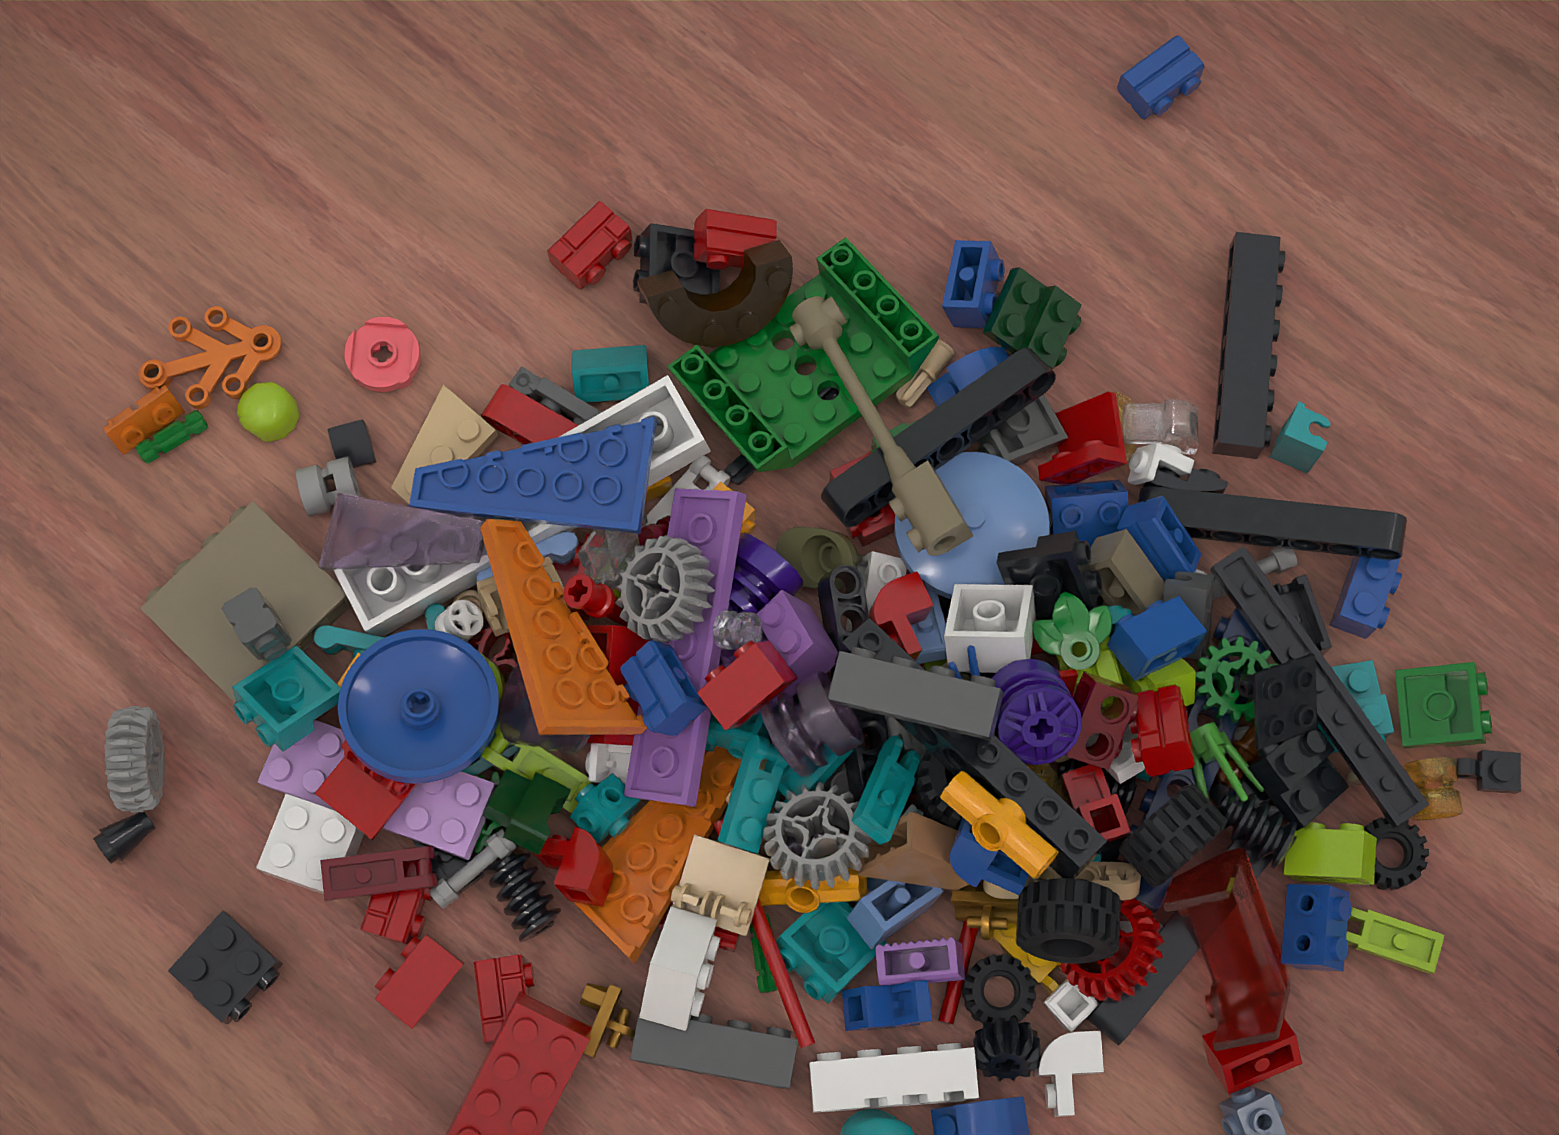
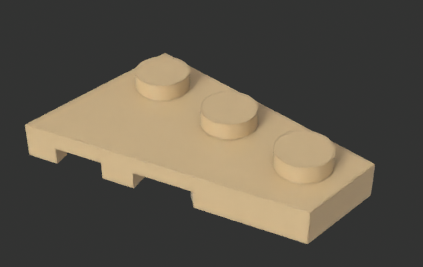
[391,384,499,515]

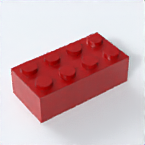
[445,991,592,1135]

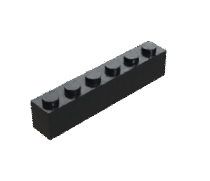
[1212,232,1285,459]

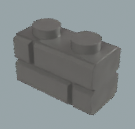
[221,587,292,661]

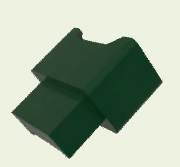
[482,768,571,855]

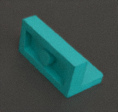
[572,345,649,403]

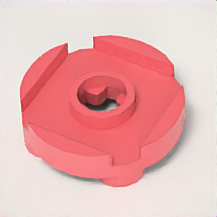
[344,317,421,392]

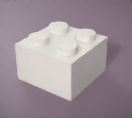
[944,584,1036,673]
[256,794,364,895]
[639,906,721,1031]

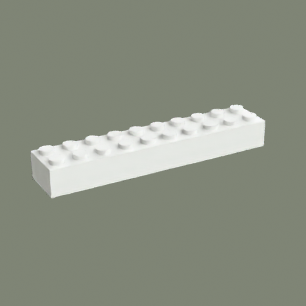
[331,375,711,637]

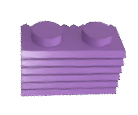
[876,937,965,986]

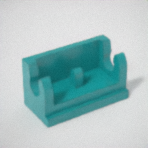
[1269,401,1331,474]

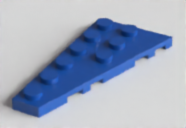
[409,416,657,534]

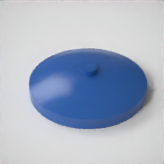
[338,629,500,784]

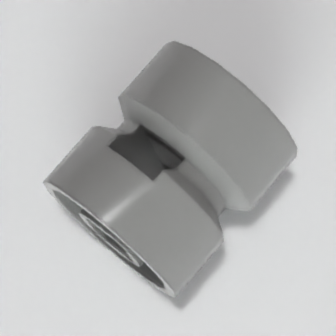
[296,456,361,517]

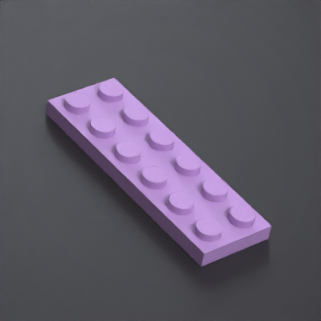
[257,720,498,860]

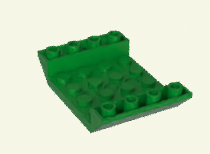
[667,237,939,472]

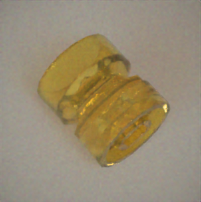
[1403,757,1463,821]

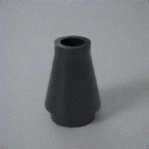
[93,812,156,864]

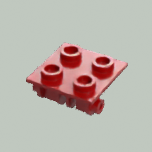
[314,739,418,840]

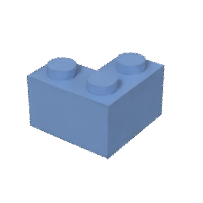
[847,877,943,949]

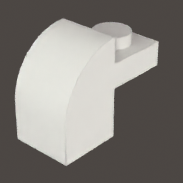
[1035,1031,1104,1117]

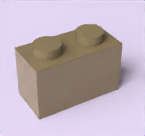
[1089,529,1165,616]

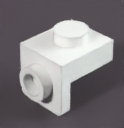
[1128,442,1194,485]
[585,743,632,785]

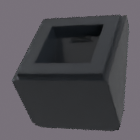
[327,420,376,468]

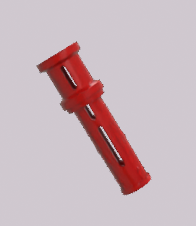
[563,574,628,627]

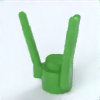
[1190,722,1264,802]

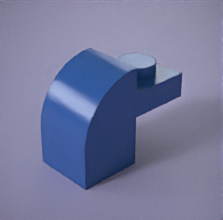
[927,347,1009,407]
[950,818,1028,895]
[842,980,932,1031]
[931,1097,1030,1135]

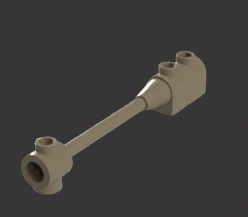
[789,296,974,556]

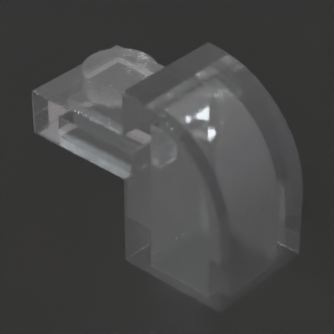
[1124,399,1199,454]

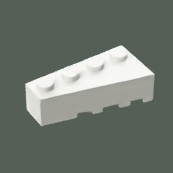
[809,1043,979,1113]

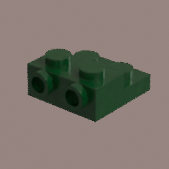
[982,267,1082,369]

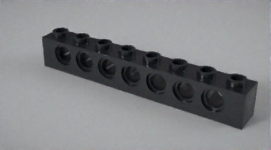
[835,618,1107,879]

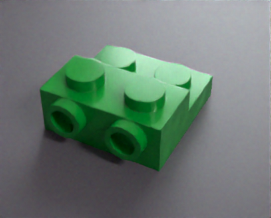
[1395,662,1492,749]

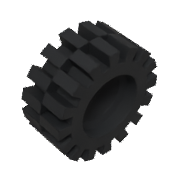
[1364,817,1429,890]
[962,954,1036,1023]

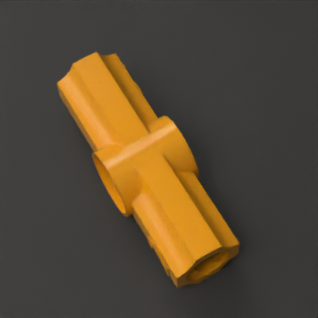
[940,771,1059,879]
[759,868,868,913]

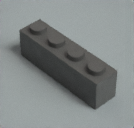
[828,647,1004,741]
[630,1010,798,1090]

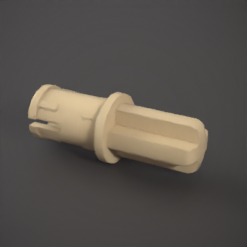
[894,340,955,408]

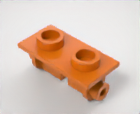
[103,385,185,455]

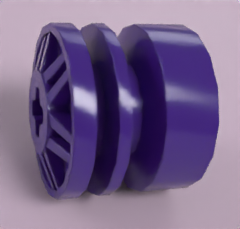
[727,532,803,626]
[992,659,1082,765]

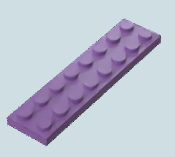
[624,488,747,807]

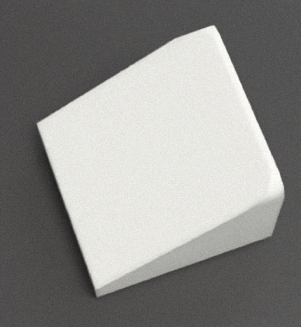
[1043,979,1099,1032]

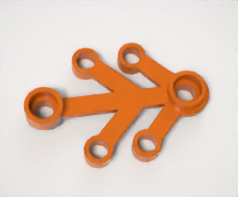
[138,306,282,409]

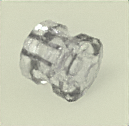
[713,610,763,650]

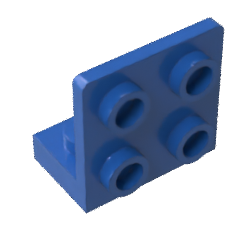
[1045,480,1128,548]

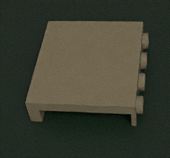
[140,501,352,703]

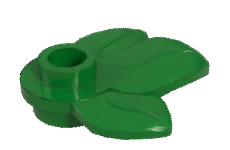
[1032,592,1112,670]

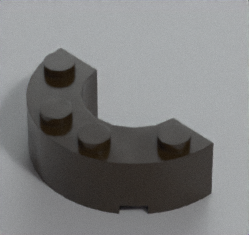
[637,240,793,347]

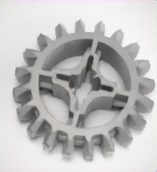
[614,536,715,643]
[104,706,165,813]
[763,782,872,891]

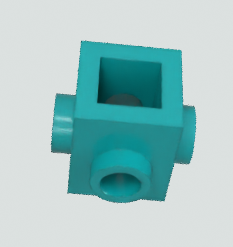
[570,773,640,843]

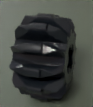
[973,1017,1041,1082]

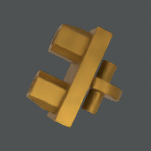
[951,879,1018,941]
[578,983,635,1059]

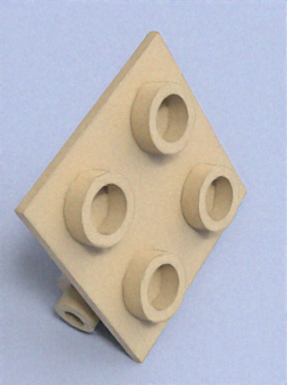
[671,835,770,936]

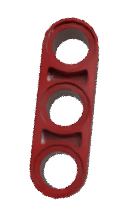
[481,384,579,445]

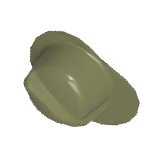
[775,526,862,590]

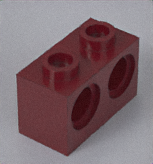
[1065,671,1139,770]

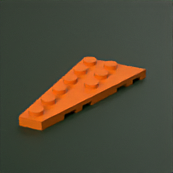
[480,519,647,735]
[573,746,742,964]

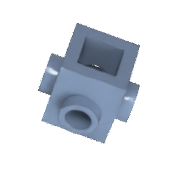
[1219,1086,1287,1135]

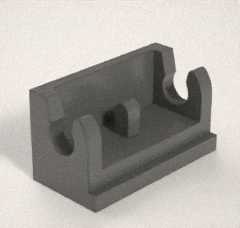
[1163,571,1215,660]

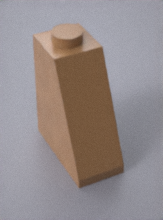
[858,812,969,890]

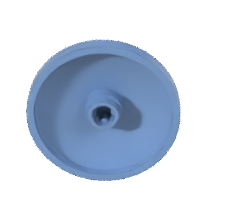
[894,452,1049,599]

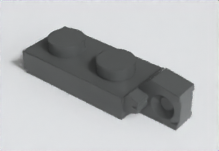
[509,366,602,425]

